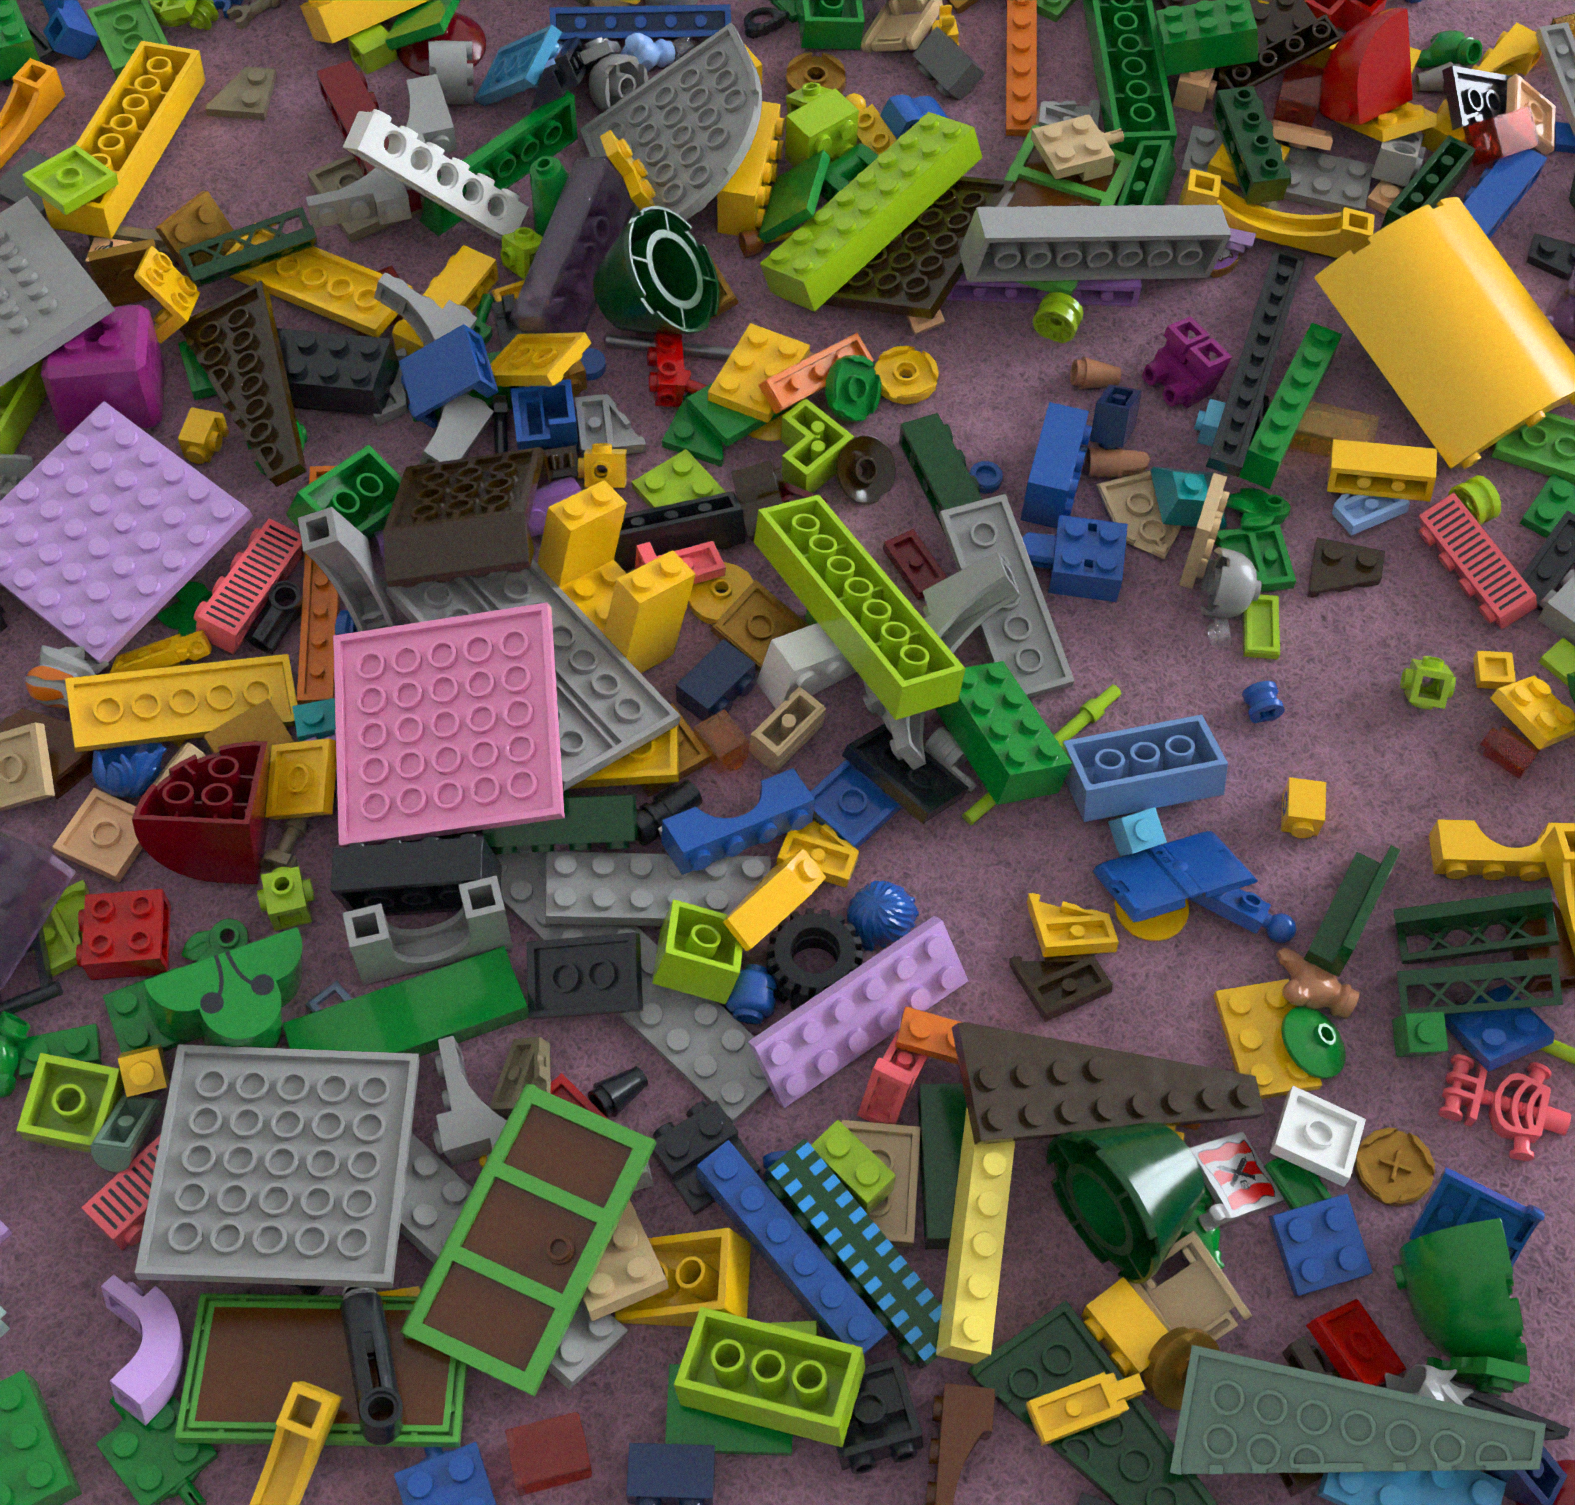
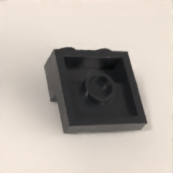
[652,1100,761,1216]
[835,1357,924,1474]

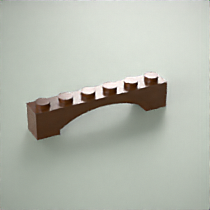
[925,1383,995,1505]

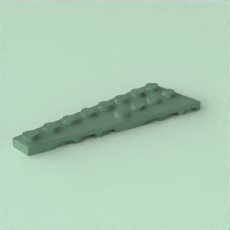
[1170,1345,1546,1475]

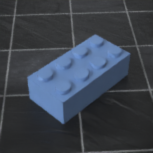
[1063,715,1228,822]

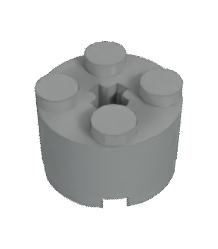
[428,40,474,105]

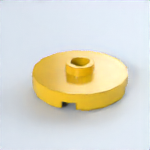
[874,345,939,405]
[688,562,754,625]

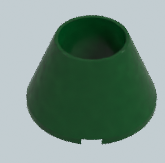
[593,206,720,335]
[1046,1122,1205,1284]

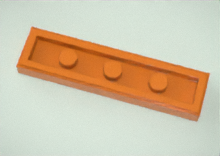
[758,333,874,414]

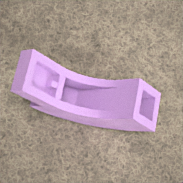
[101,1274,185,1426]

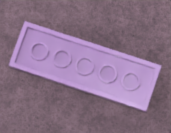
[748,916,968,1108]

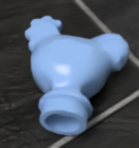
[620,33,675,72]

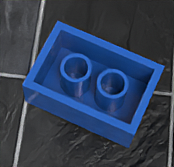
[1020,402,1092,528]

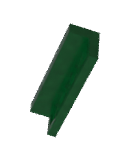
[179,207,317,288]
[1303,845,1401,977]
[1393,888,1559,964]
[1397,958,1563,1015]

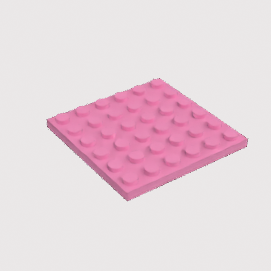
[333,602,565,848]

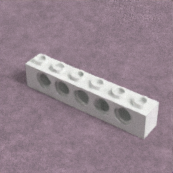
[343,109,529,240]

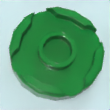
[825,355,881,421]

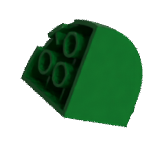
[1393,1218,1528,1366]

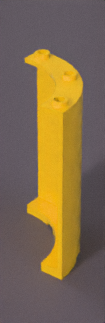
[1314,197,1575,470]

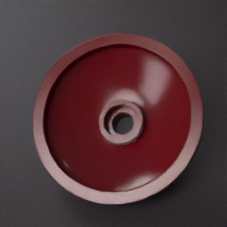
[396,12,486,76]

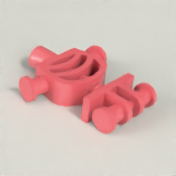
[1438,1054,1571,1161]

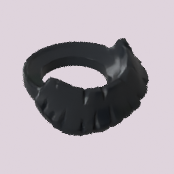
[744,7,790,39]

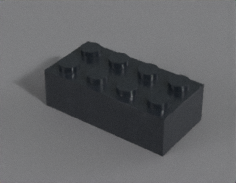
[277,328,400,415]
[330,834,502,916]

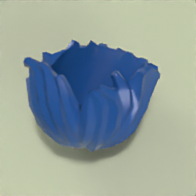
[92,742,167,798]
[847,880,919,951]

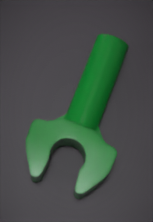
[473,294,494,344]

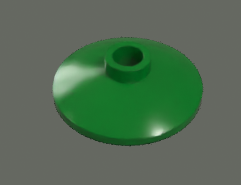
[1281,1006,1346,1079]

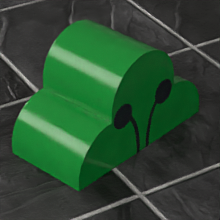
[144,927,302,1048]

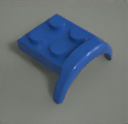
[1409,1167,1545,1268]

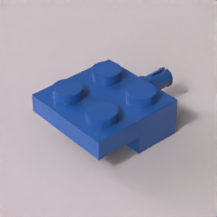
[394,1442,497,1505]

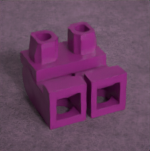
[1142,316,1232,408]

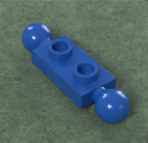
[1172,861,1296,943]

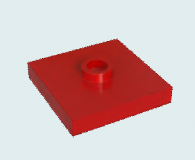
[1306,1299,1407,1386]

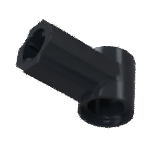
[245,581,302,654]

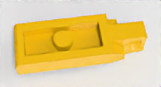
[109,630,212,674]
[1025,1372,1146,1446]

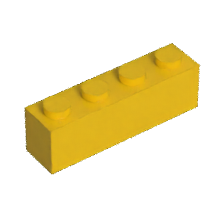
[392,245,499,356]

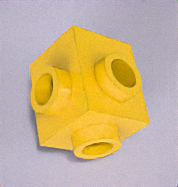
[578,443,627,488]

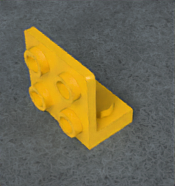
[134,246,200,344]

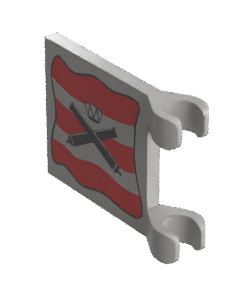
[1188,1131,1285,1232]

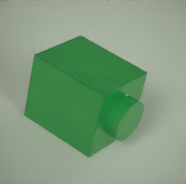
[1392,1012,1448,1057]

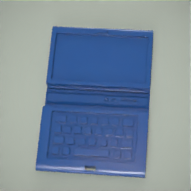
[1093,831,1258,922]

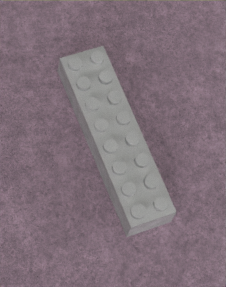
[959,204,1231,282]

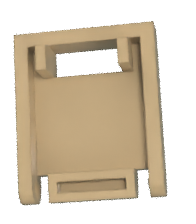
[861,0,943,53]
[1130,1231,1252,1341]

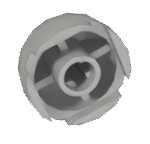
[588,54,648,112]
[1201,547,1262,618]

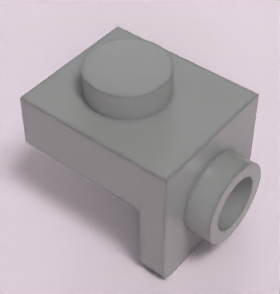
[0,454,34,501]

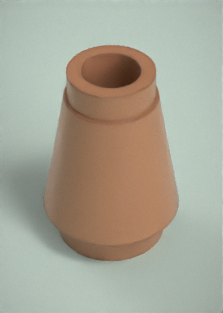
[1070,357,1121,390]

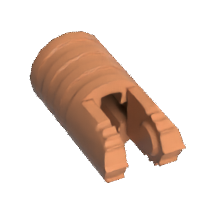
[1086,447,1151,478]

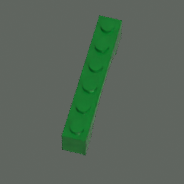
[1239,323,1342,489]

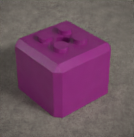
[41,305,165,435]

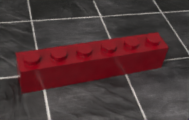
[316,60,422,212]

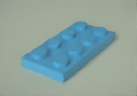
[474,25,562,106]
[1317,1470,1506,1505]

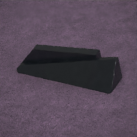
[531,36,590,110]

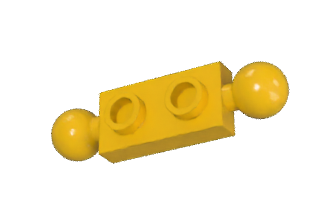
[845,93,897,155]

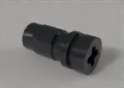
[636,780,703,846]

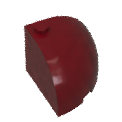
[132,741,270,885]

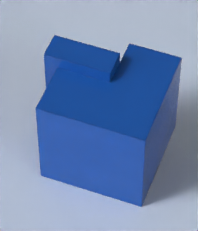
[511,379,579,453]

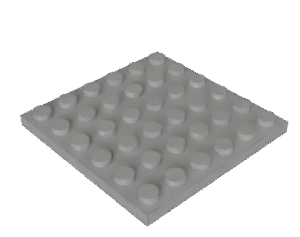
[135,1044,420,1288]

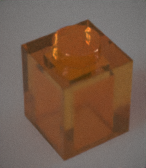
[694,709,749,774]

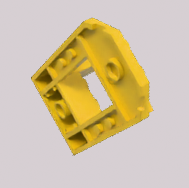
[537,480,696,673]

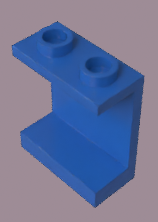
[399,324,498,429]

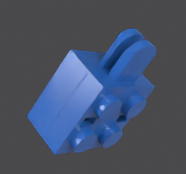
[1022,515,1128,602]

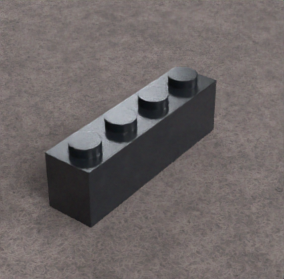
[614,491,745,571]

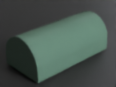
[90,1095,162,1172]

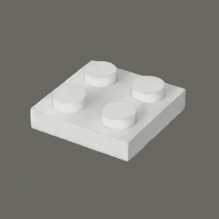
[1270,1086,1366,1187]

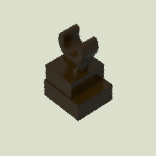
[543,445,578,480]

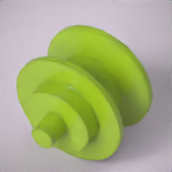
[187,0,219,30]

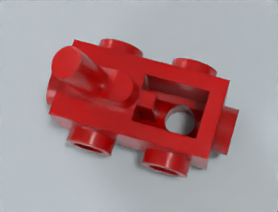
[647,333,708,407]

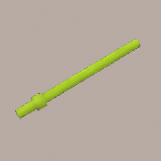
[962,684,1121,826]

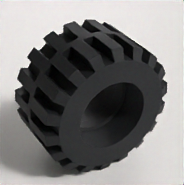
[766,908,863,1010]

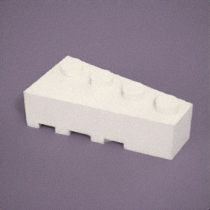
[756,623,857,709]

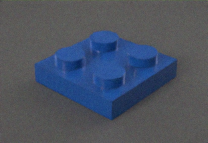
[810,760,903,849]
[1444,984,1555,1072]
[1268,1194,1373,1296]

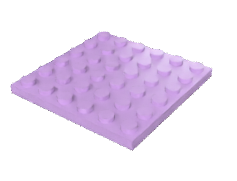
[0,401,253,663]

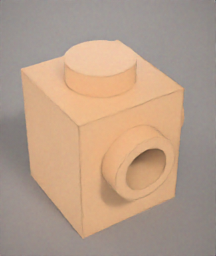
[1173,68,1218,113]

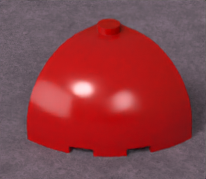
[1319,8,1413,126]

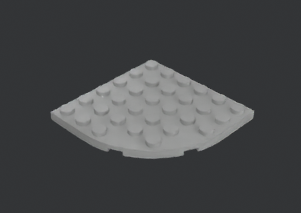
[580,23,762,232]

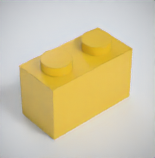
[1081,1277,1169,1377]

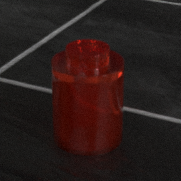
[1480,725,1541,779]

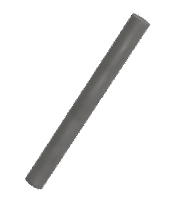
[605,334,734,360]

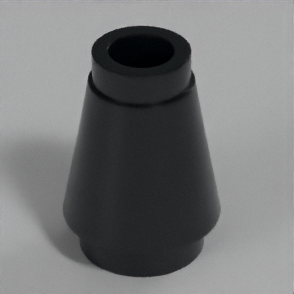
[588,1066,648,1117]

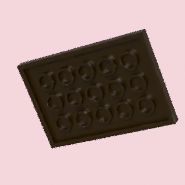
[823,176,1016,319]

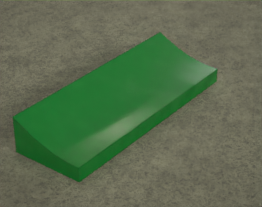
[419,90,578,237]
[282,946,529,1057]

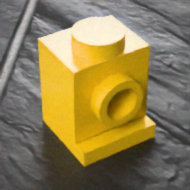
[178,407,229,464]

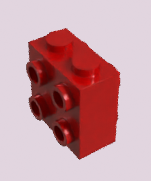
[76,889,171,980]

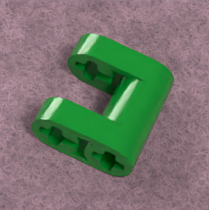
[820,143,879,201]

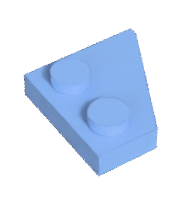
[1332,494,1410,536]

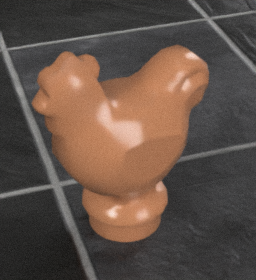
[1277,948,1360,1019]

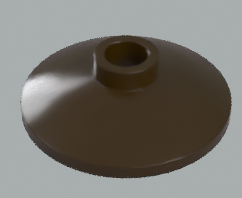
[836,436,896,504]

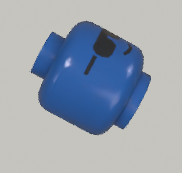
[725,964,778,1024]

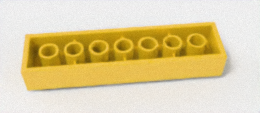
[42,41,206,239]

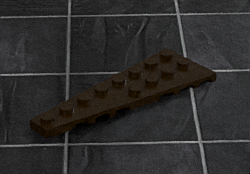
[179,281,307,487]
[952,1022,1265,1145]

